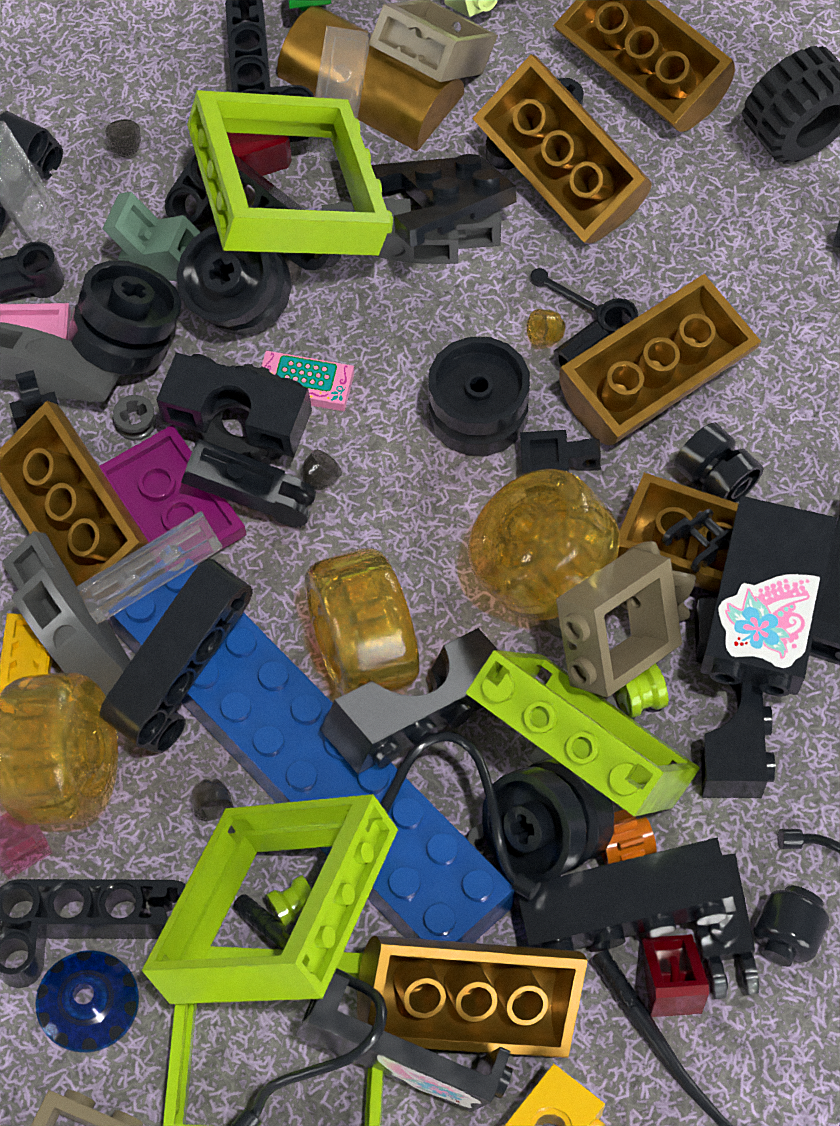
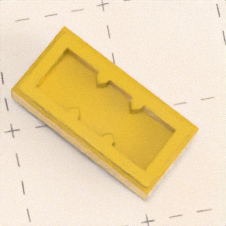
[0,613,52,701]

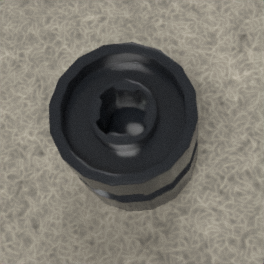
[674,422,764,503]

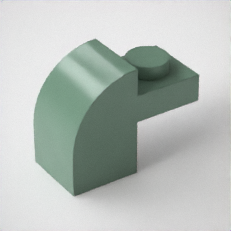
[102,192,201,281]

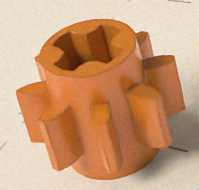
[601,810,657,865]

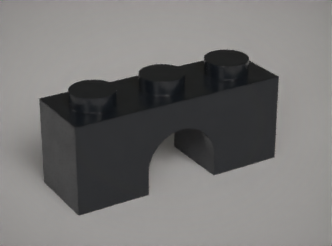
[156,352,312,458]

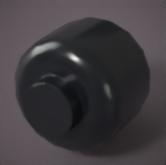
[753,885,829,967]

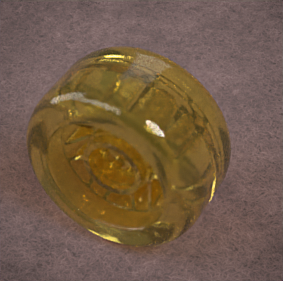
[468,469,620,620]
[304,547,419,697]
[0,672,118,826]

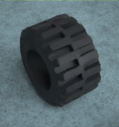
[742,46,840,164]

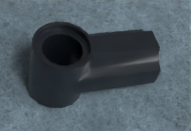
[0,241,64,299]
[554,298,638,367]

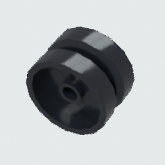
[176,226,292,336]
[68,260,181,375]
[428,337,530,456]
[482,757,614,882]

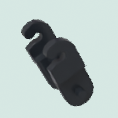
[662,509,733,573]

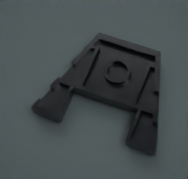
[371,154,517,247]

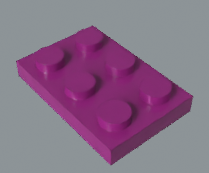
[99,424,247,569]

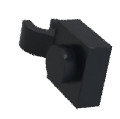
[9,370,59,431]
[520,430,601,482]

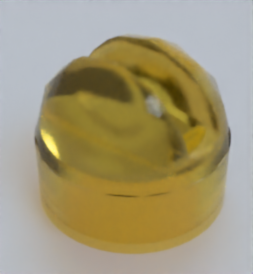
[527,309,566,345]

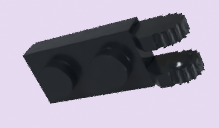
[181,439,316,528]
[695,853,759,999]

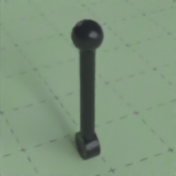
[531,268,603,319]

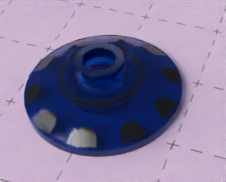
[35,950,139,1053]

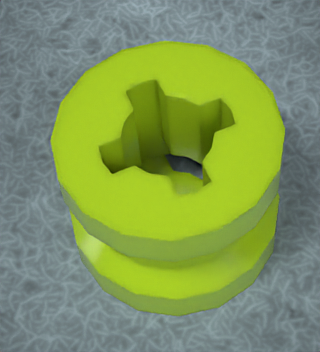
[615,663,669,718]
[265,875,312,926]

